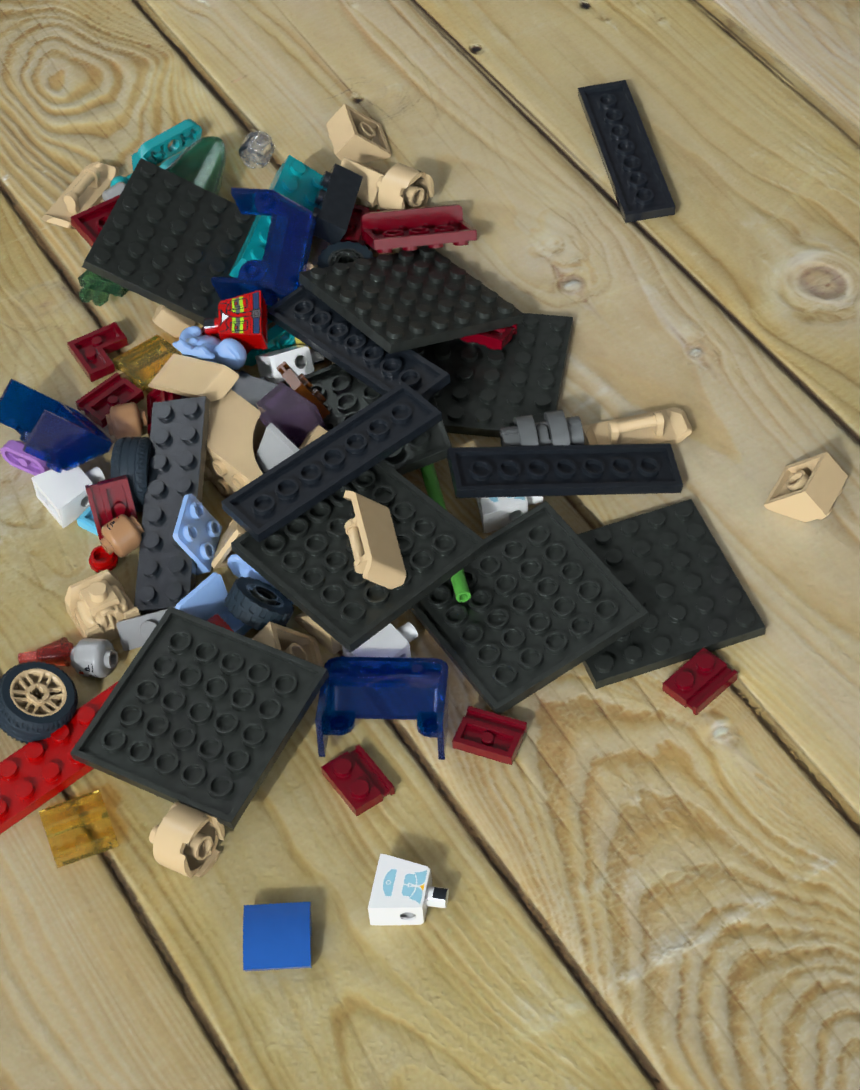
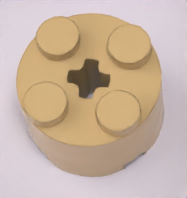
[376,163,434,211]
[149,802,225,878]

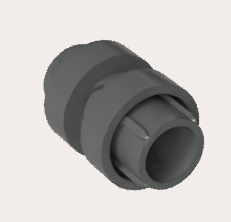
[500,410,584,447]

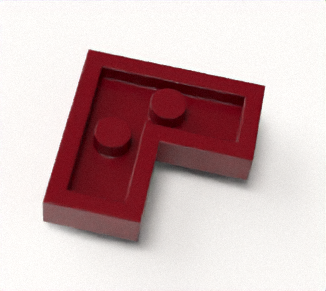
[67,322,128,382]

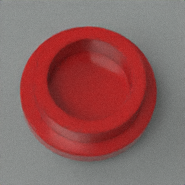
[89,545,118,573]

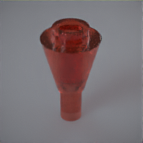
[18,637,74,667]

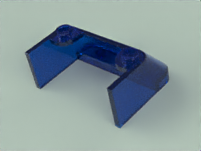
[211,188,315,305]
[0,378,114,473]
[315,656,449,760]

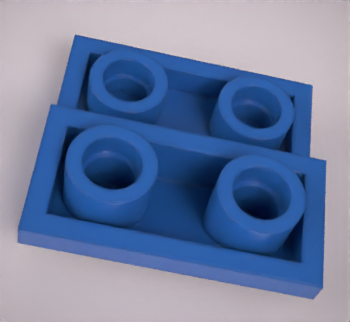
[243,902,312,972]

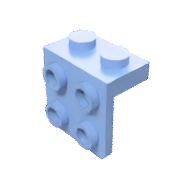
[173,493,222,575]
[175,572,252,635]

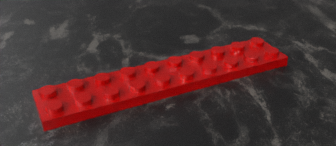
[0,613,234,834]

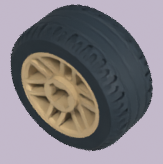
[0,661,78,744]

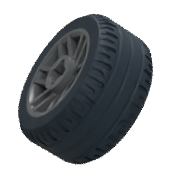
[111,437,152,512]

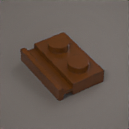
[276,361,330,419]

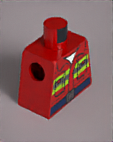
[204,290,268,349]

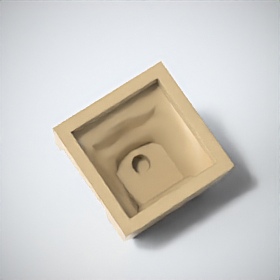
[65,569,141,641]

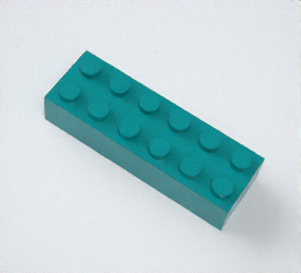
[229,155,323,296]

